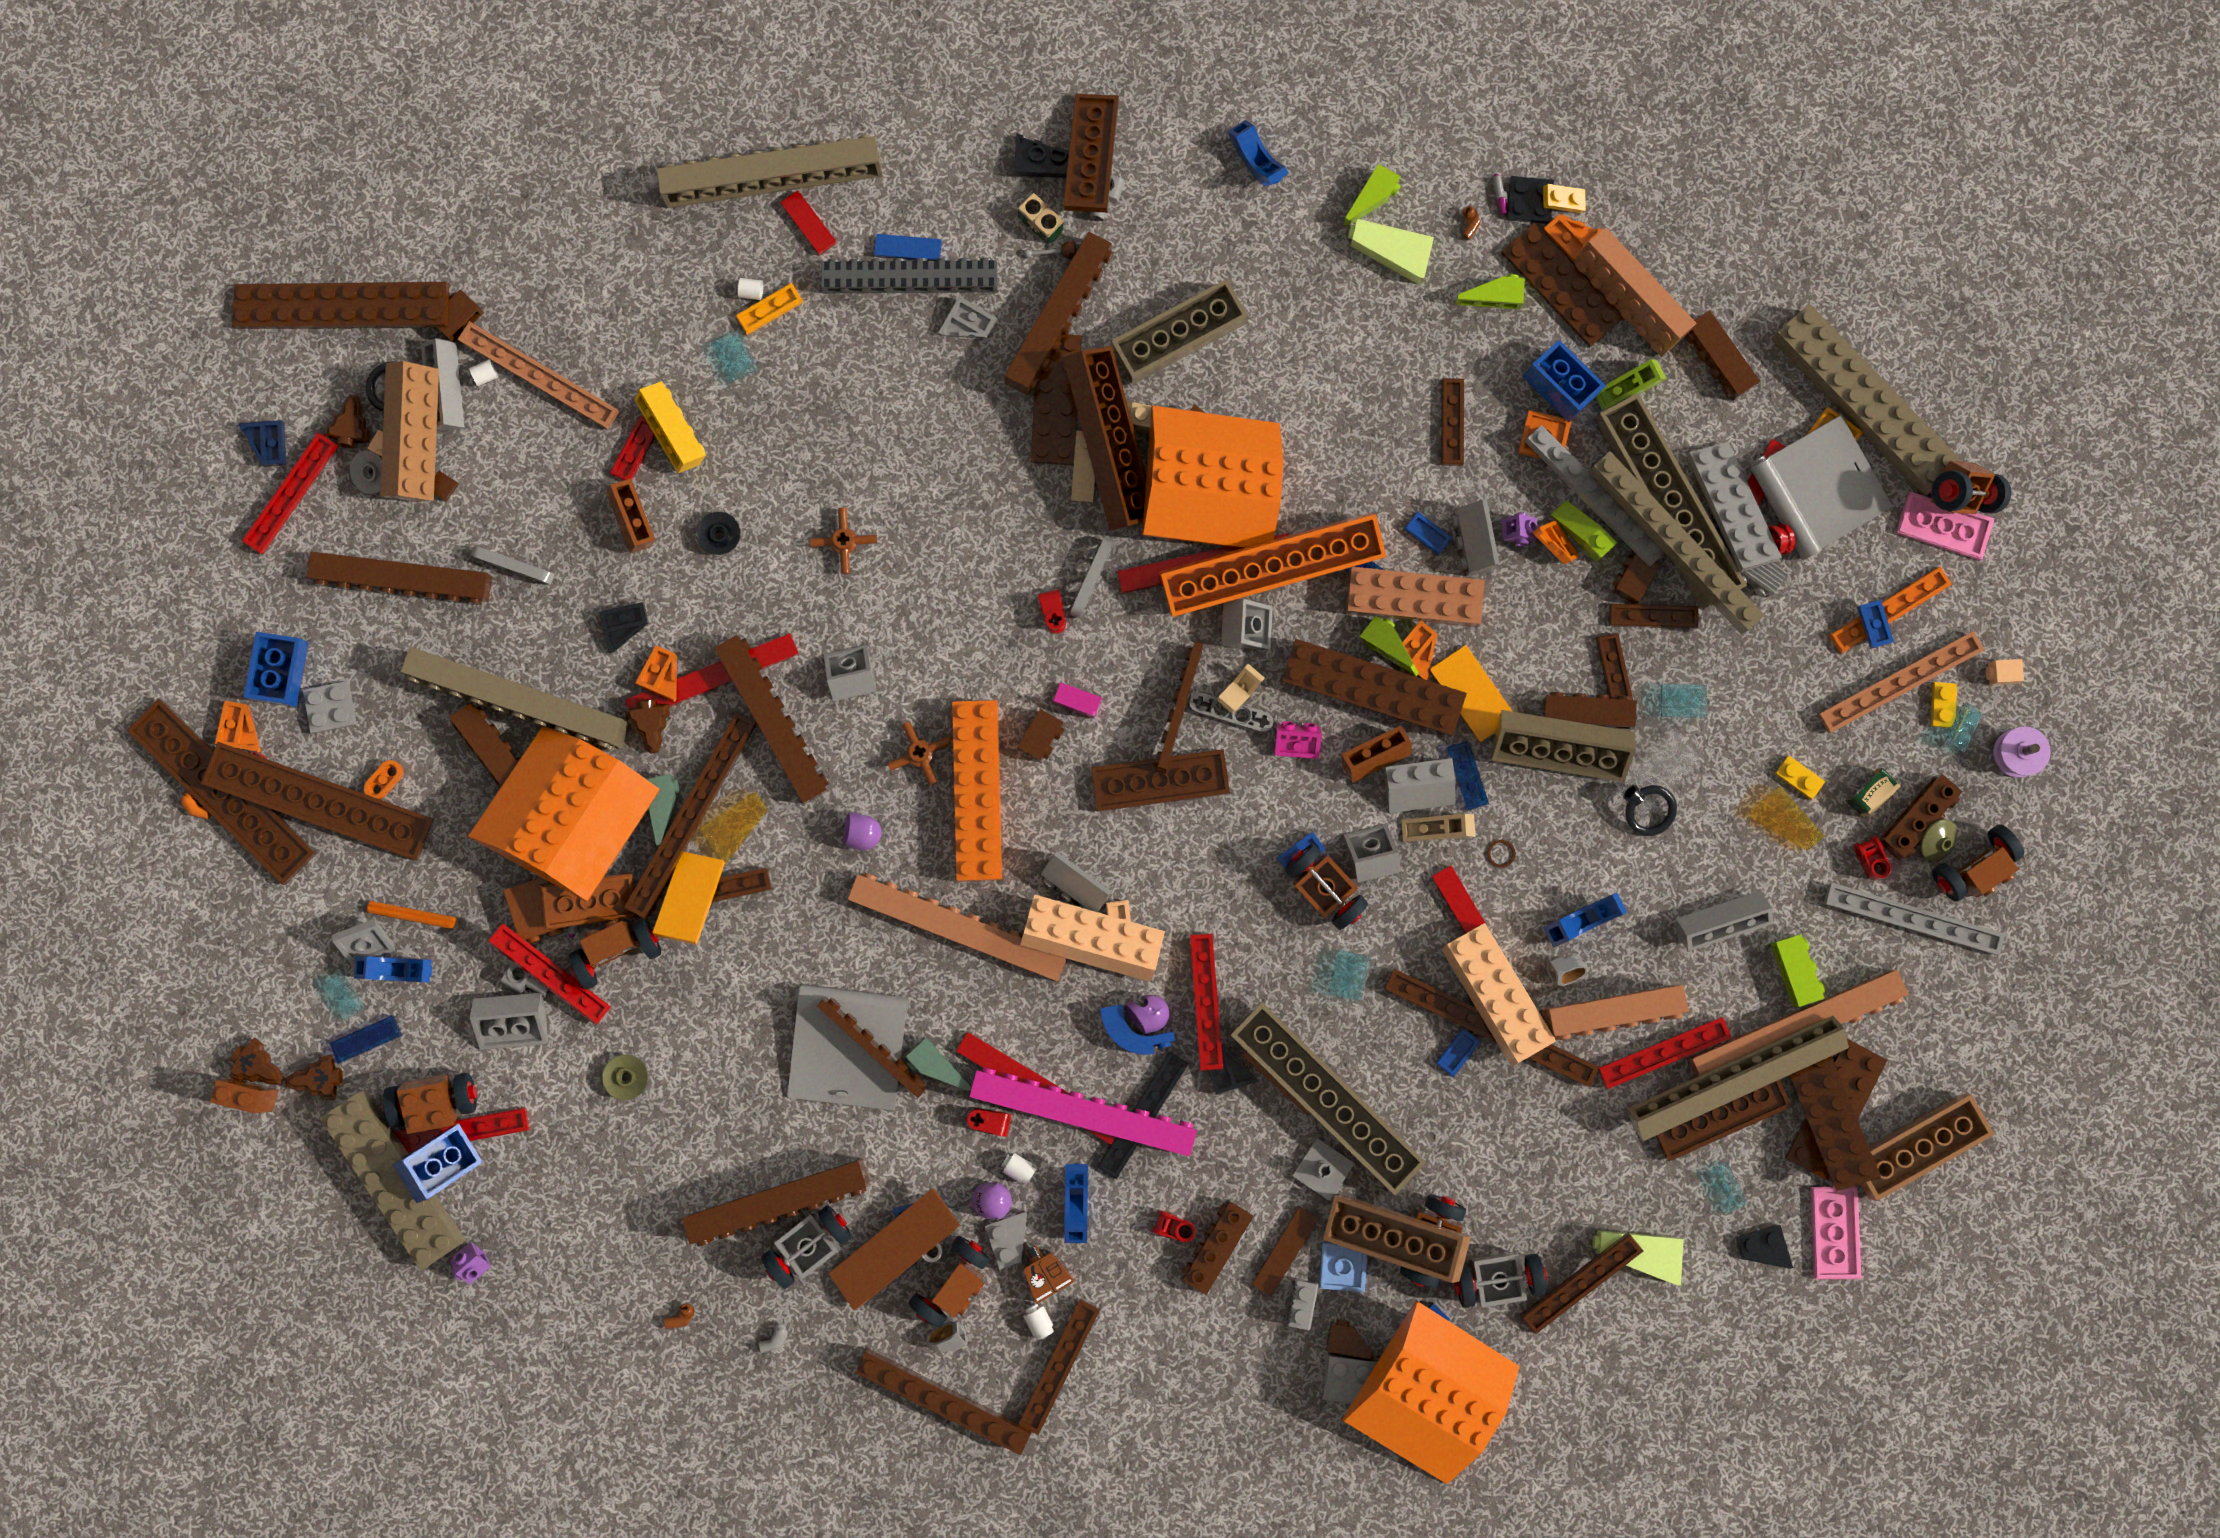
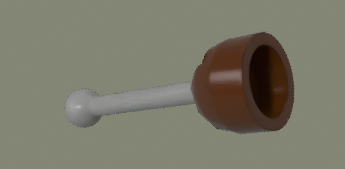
[1024,240,1076,259]

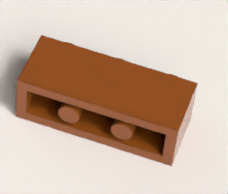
[606,479,655,554]
[1341,725,1412,783]

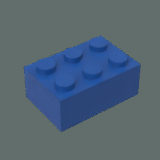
[1522,340,1606,423]
[243,632,309,708]
[392,1124,482,1203]

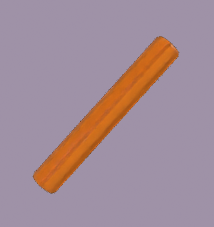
[367,901,456,929]

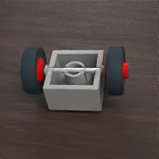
[761,1205,852,1289]
[1453,1252,1547,1308]

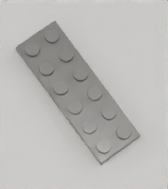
[1687,442,1782,572]

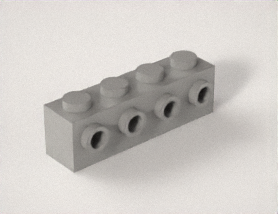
[1676,891,1773,952]

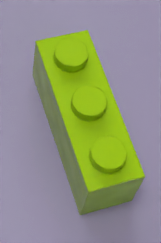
[1770,934,1825,1007]

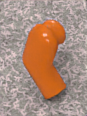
[181,792,211,819]

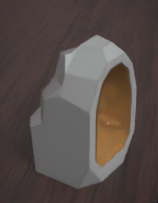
[1546,957,1588,986]
[926,1321,968,1353]

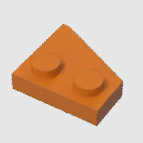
[1543,214,1602,262]
[1533,520,1580,565]
[1402,620,1438,680]
[635,645,677,702]
[215,700,261,752]

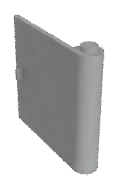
[1750,415,1893,560]
[787,985,909,1111]

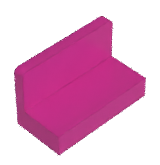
[1052,682,1102,719]

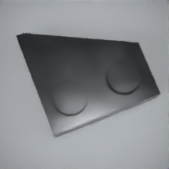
[599,602,649,653]
[1208,1044,1258,1095]
[1735,1224,1793,1269]

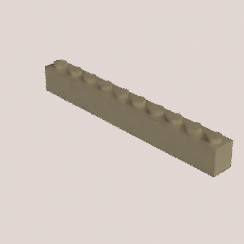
[1589,451,1765,635]
[1627,1016,1849,1141]

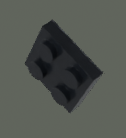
[1507,176,1554,224]

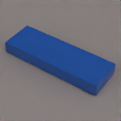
[874,234,942,261]

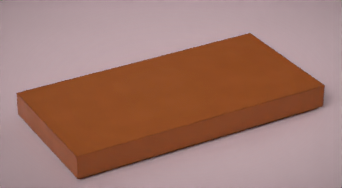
[540,872,636,930]

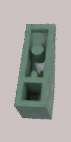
[646,774,680,846]
[906,1038,972,1091]

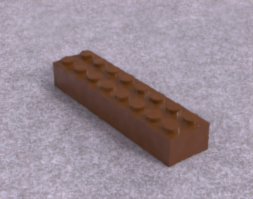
[1063,346,1146,531]
[1281,639,1467,736]
[682,1158,871,1247]

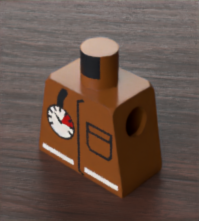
[1023,1244,1074,1304]

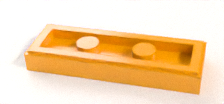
[735,282,803,335]

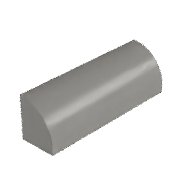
[421,338,465,431]

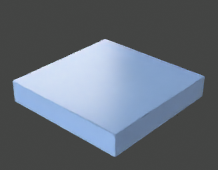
[1319,1242,1368,1292]

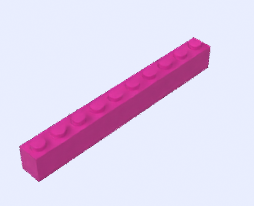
[970,1067,1197,1157]

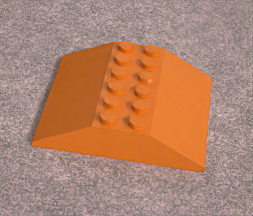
[1142,405,1283,548]
[468,726,660,902]
[1342,1300,1520,1484]

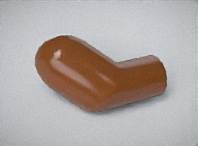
[1461,206,1480,240]
[664,1303,695,1329]

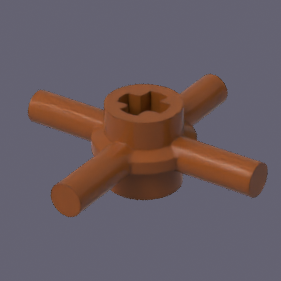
[810,507,878,574]
[887,722,952,786]

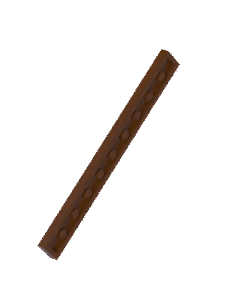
[624,712,757,919]
[1384,969,1599,1087]

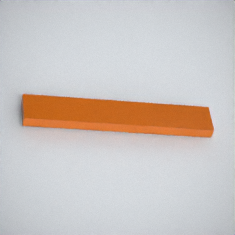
[1828,566,1952,654]

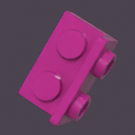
[1274,721,1322,759]

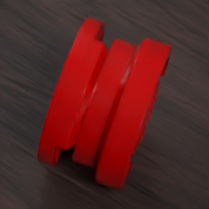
[1768,524,1795,555]

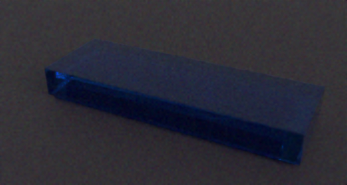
[1447,741,1489,811]
[329,1015,403,1064]

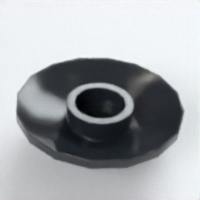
[696,512,741,555]

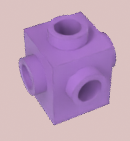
[1502,513,1538,546]
[450,1242,491,1284]

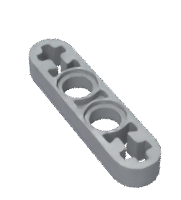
[1070,537,1115,619]
[470,546,555,585]
[1189,692,1273,733]

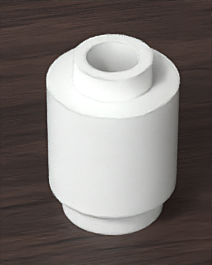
[1001,1153,1036,1184]
[1023,1304,1054,1340]

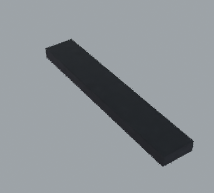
[1097,1051,1189,1179]

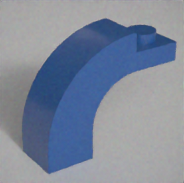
[1227,120,1289,187]
[1543,892,1627,948]
[353,956,432,983]
[1100,1004,1175,1055]
[1064,1163,1088,1243]

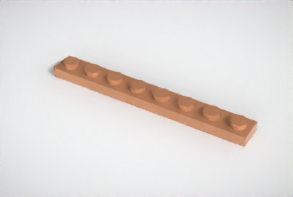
[457,321,620,430]
[1818,631,1984,734]

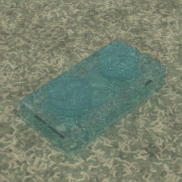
[1945,703,1983,753]
[320,970,366,1020]

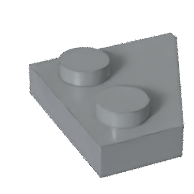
[938,296,998,338]
[985,1211,1027,1270]

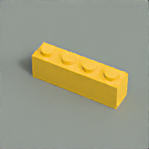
[634,381,706,474]

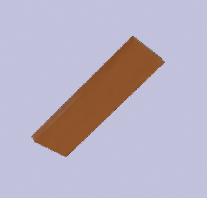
[828,1189,961,1311]

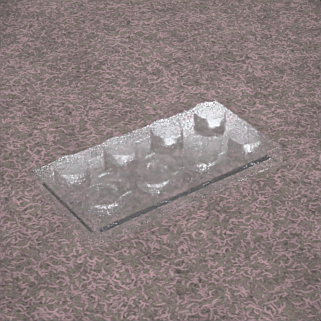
[1611,727,1706,821]

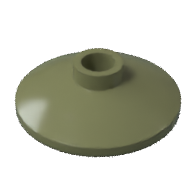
[1920,819,1957,862]
[602,1055,648,1100]

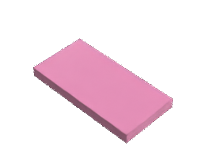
[1896,491,1994,561]
[1810,1186,1861,1279]

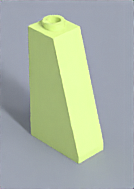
[1348,219,1434,285]
[1592,1230,1684,1286]

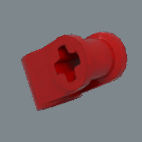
[1038,589,1066,634]
[1853,836,1891,881]
[967,1109,1012,1137]
[1151,1209,1196,1242]

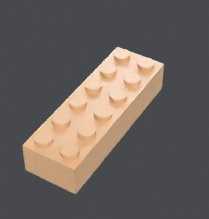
[1020,894,1165,982]
[1441,923,1556,1067]

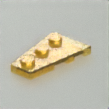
[1744,786,1825,851]
[700,791,768,865]

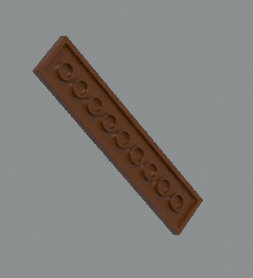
[232,281,449,329]
[126,698,317,885]
[201,742,434,861]

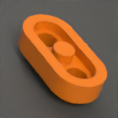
[364,760,404,800]

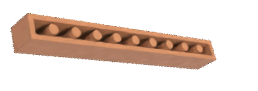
[847,872,1067,982]
[1687,970,1909,1077]

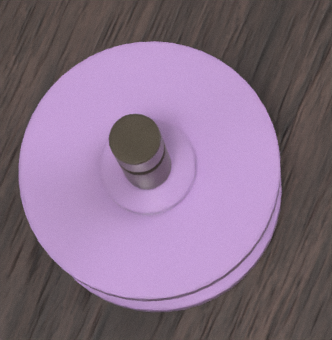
[1993,726,2050,778]

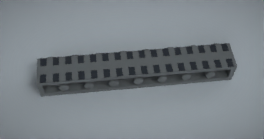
[821,258,998,294]

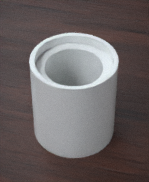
[738,278,763,300]
[469,359,499,386]
[923,1243,943,1262]

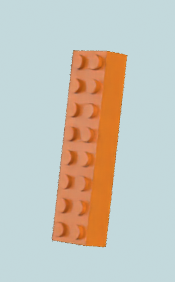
[952,700,1003,882]

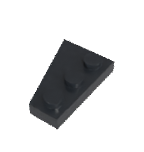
[1014,133,1069,178]

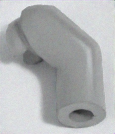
[759,1324,788,1353]

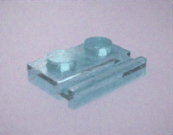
[711,330,759,383]
[1660,684,1707,718]
[1329,950,1371,1001]

